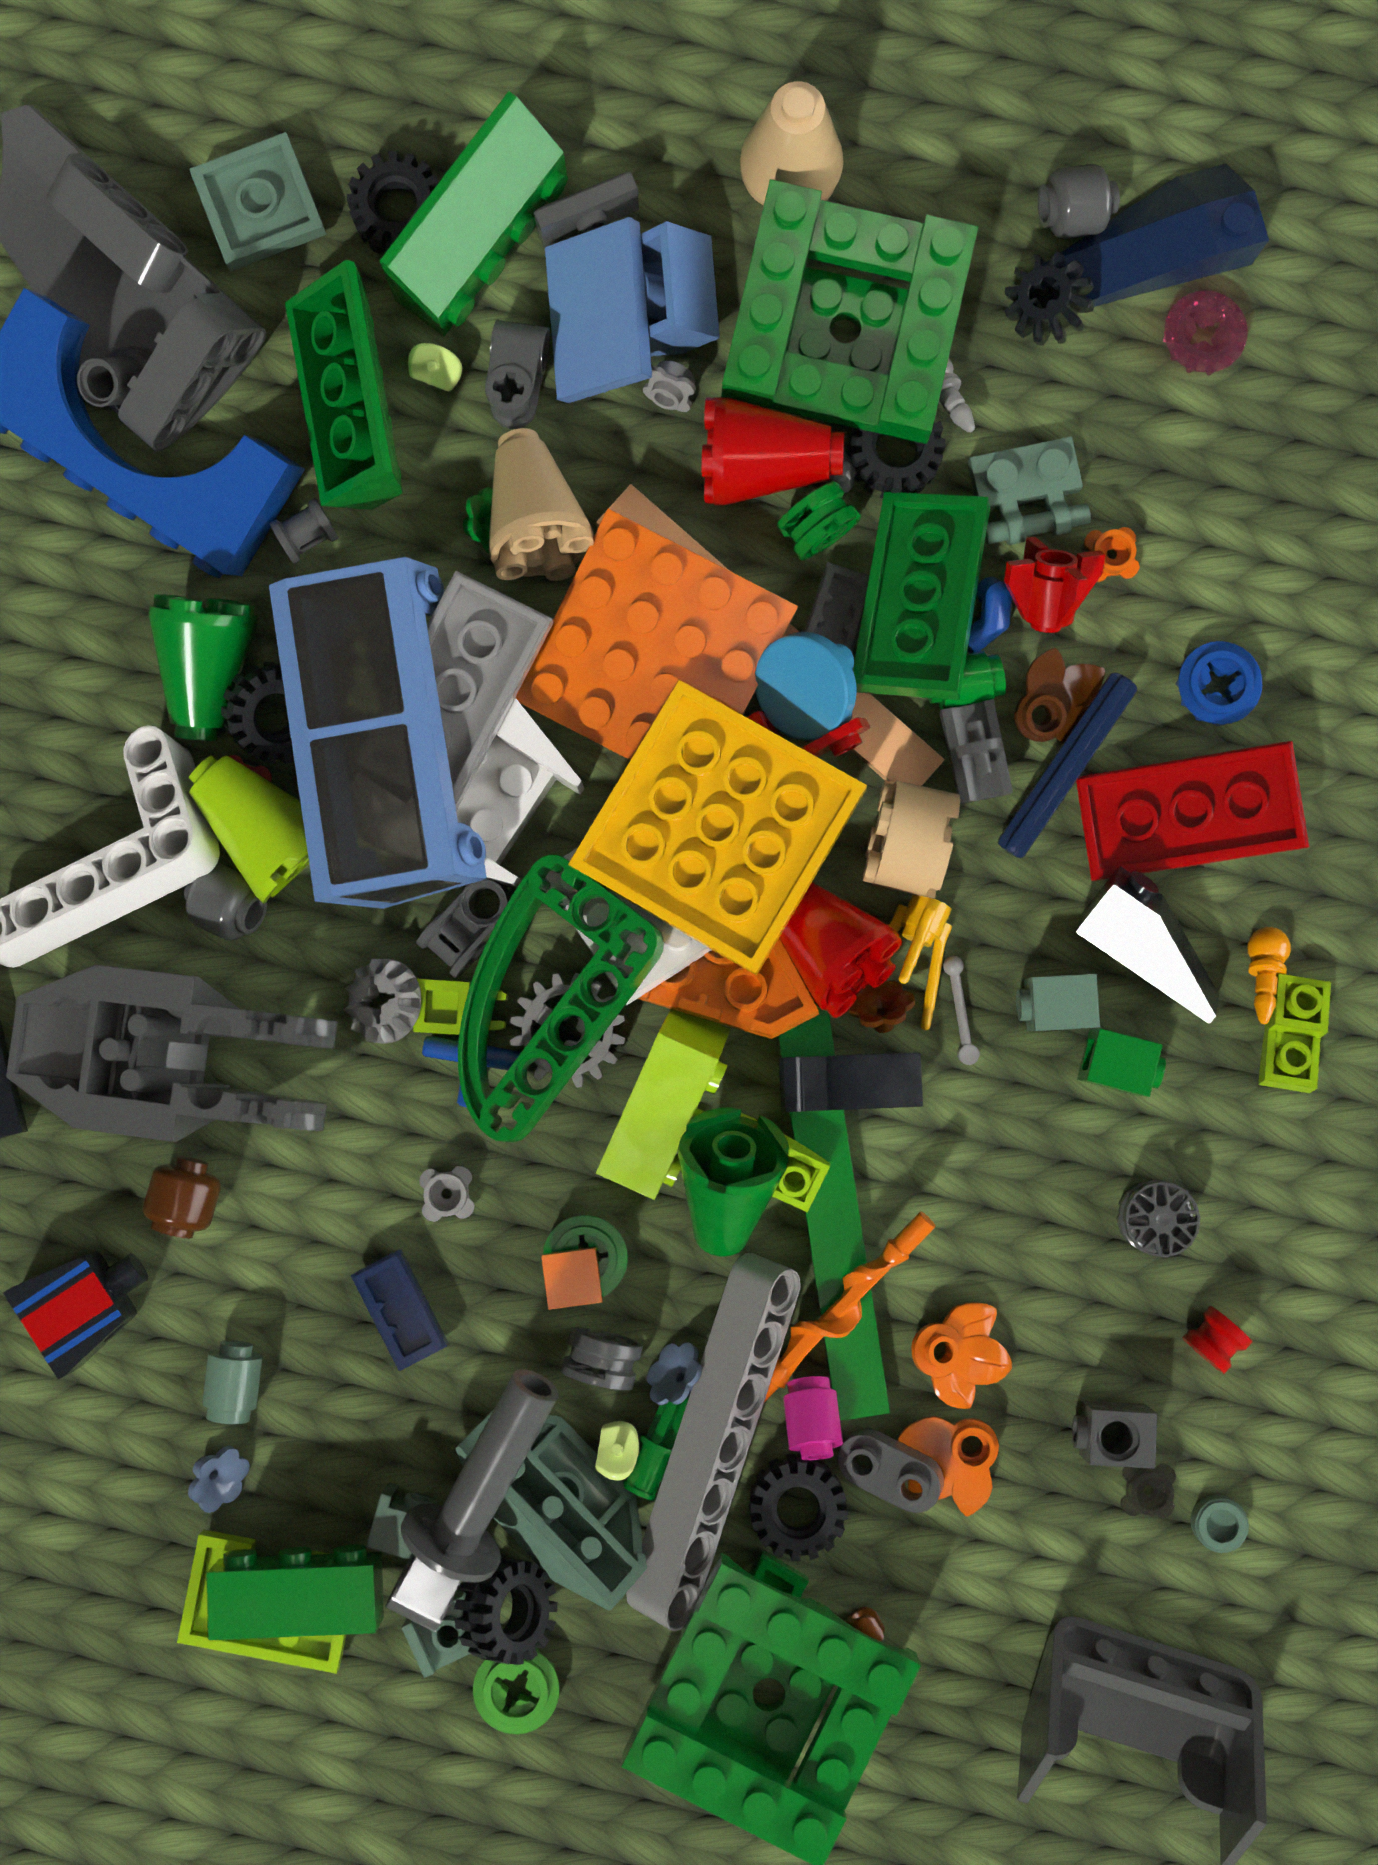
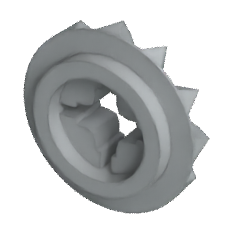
[343,959,421,1044]

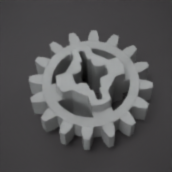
[510,973,626,1088]

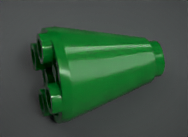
[148,594,258,741]

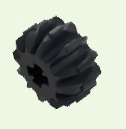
[1004,252,1094,346]

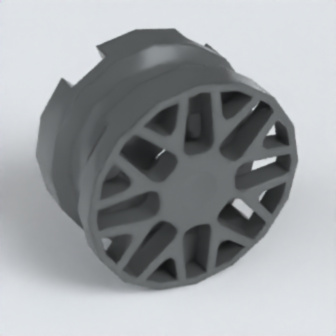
[1116,1179,1201,1258]
[560,1327,643,1390]

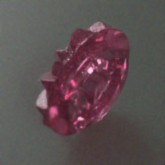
[1162,291,1248,376]

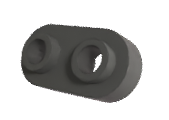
[838,1428,944,1513]

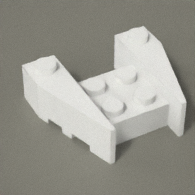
[350,698,585,888]

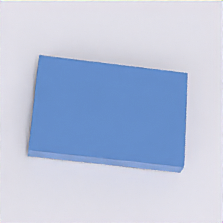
[545,217,652,403]

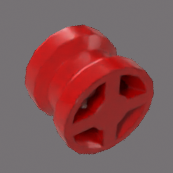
[1182,1305,1253,1375]

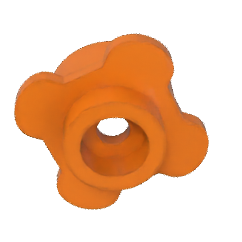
[1084,527,1140,582]

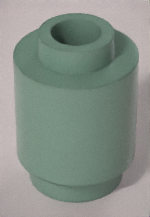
[202,1340,263,1424]

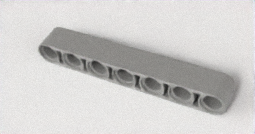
[626,1253,800,1631]

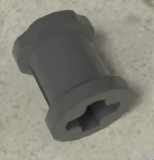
[269,497,339,564]

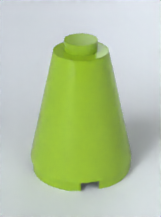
[188,755,309,904]

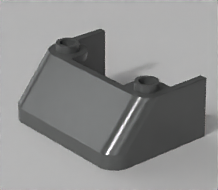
[1017,1616,1267,1865]

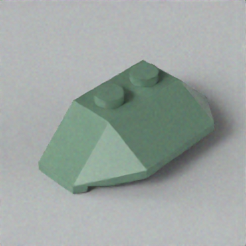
[455,1410,647,1611]

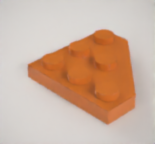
[638,938,819,1039]

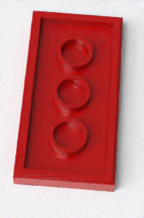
[1076,741,1309,882]

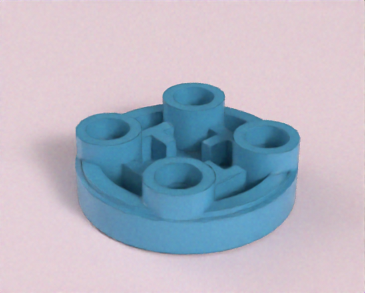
[755,632,857,741]

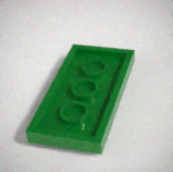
[853,492,990,700]

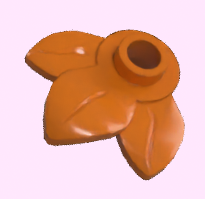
[911,1302,1012,1409]
[898,1416,999,1517]

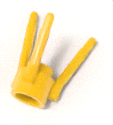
[889,894,952,1030]

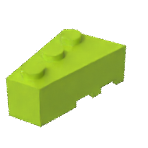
[596,1009,731,1200]

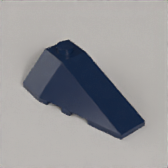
[1045,164,1269,307]

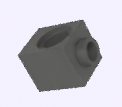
[1072,1401,1157,1469]

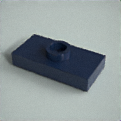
[351,1249,449,1371]

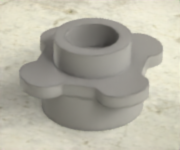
[643,361,696,412]
[419,1166,475,1222]

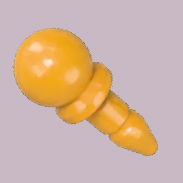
[1247,927,1291,1024]

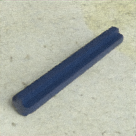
[998,672,1137,858]

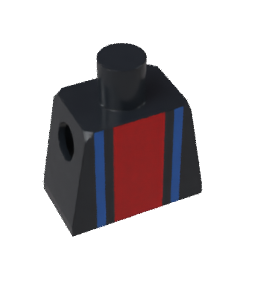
[3,1251,148,1380]

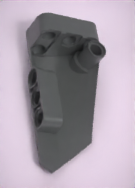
[0,104,266,452]

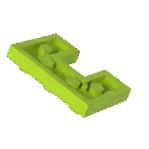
[177,1529,347,1674]

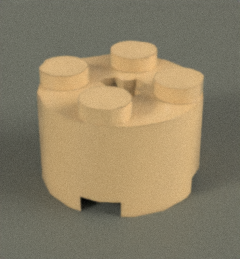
[863,780,960,899]

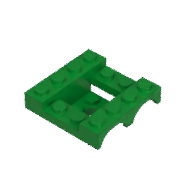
[721,179,979,444]
[621,1553,921,1865]

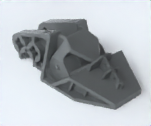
[6,965,338,1142]

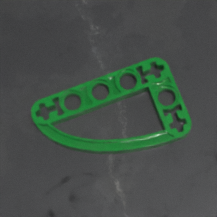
[458,855,664,1142]

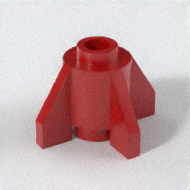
[1004,537,1106,633]

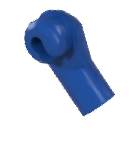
[967,577,1013,654]

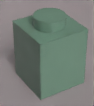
[1016,974,1100,1032]

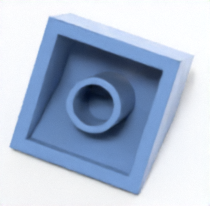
[641,221,720,356]

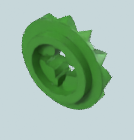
[473,1647,560,1734]

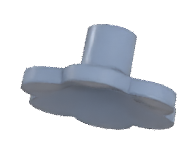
[647,1342,702,1405]
[188,1446,250,1513]

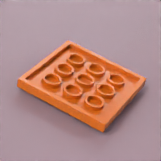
[515,508,798,760]

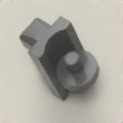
[939,699,1013,805]

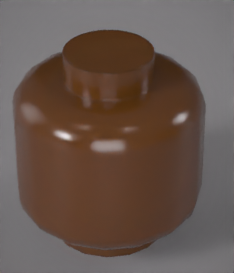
[143,1155,221,1239]

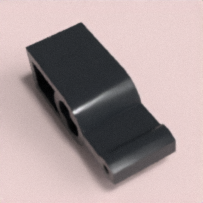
[779,1053,923,1112]

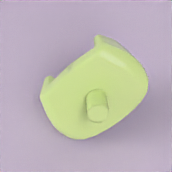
[408,343,463,391]
[595,1421,639,1481]

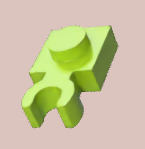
[413,979,508,1035]

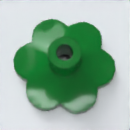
[462,487,493,553]

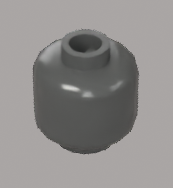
[1038,164,1120,239]
[184,863,267,940]

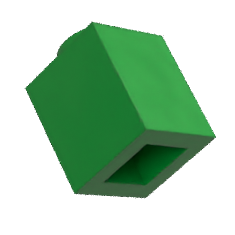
[1077,1028,1166,1097]

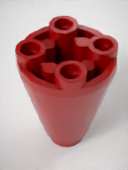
[701,397,844,505]
[779,882,902,1018]

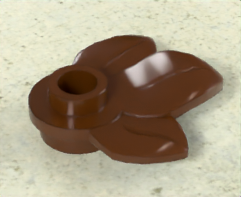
[1014,648,1105,743]

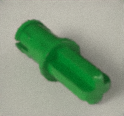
[622,1396,689,1500]

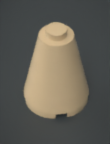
[740,81,843,206]

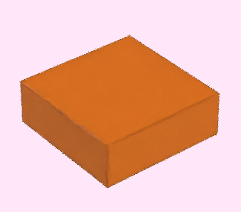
[541,1247,603,1310]

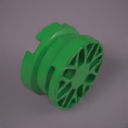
[777,481,861,561]

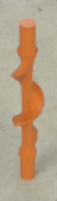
[764,1211,936,1403]

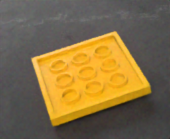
[568,680,867,976]

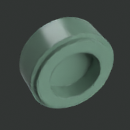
[1190,1494,1249,1553]

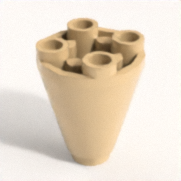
[488,428,594,581]

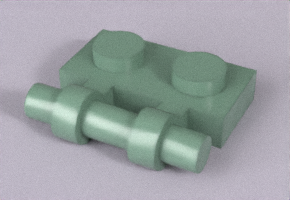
[967,436,1091,546]

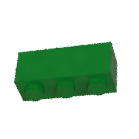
[206,1544,384,1640]

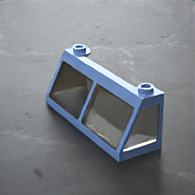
[269,557,487,909]

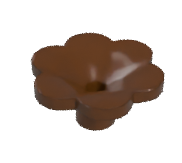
[848,981,915,1033]

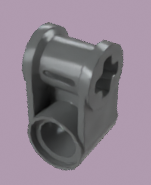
[485,320,550,429]
[416,880,512,979]

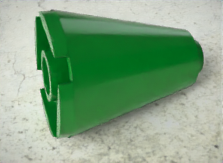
[678,1107,789,1257]

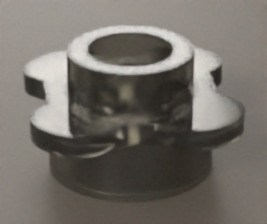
[1120,1463,1176,1518]

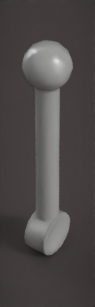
[943,955,980,1065]

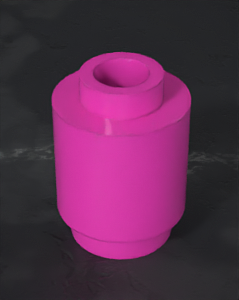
[783,1376,843,1461]

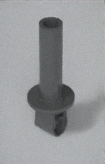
[385,1369,559,1632]

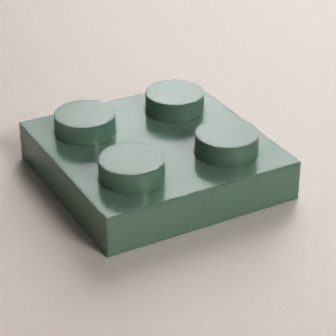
[189,132,327,272]

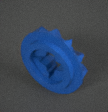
[1176,641,1263,726]

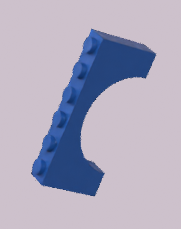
[0,288,305,578]

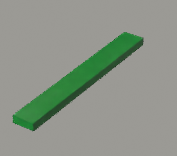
[778,993,890,1421]

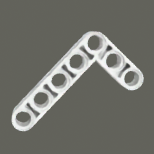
[0,725,220,968]

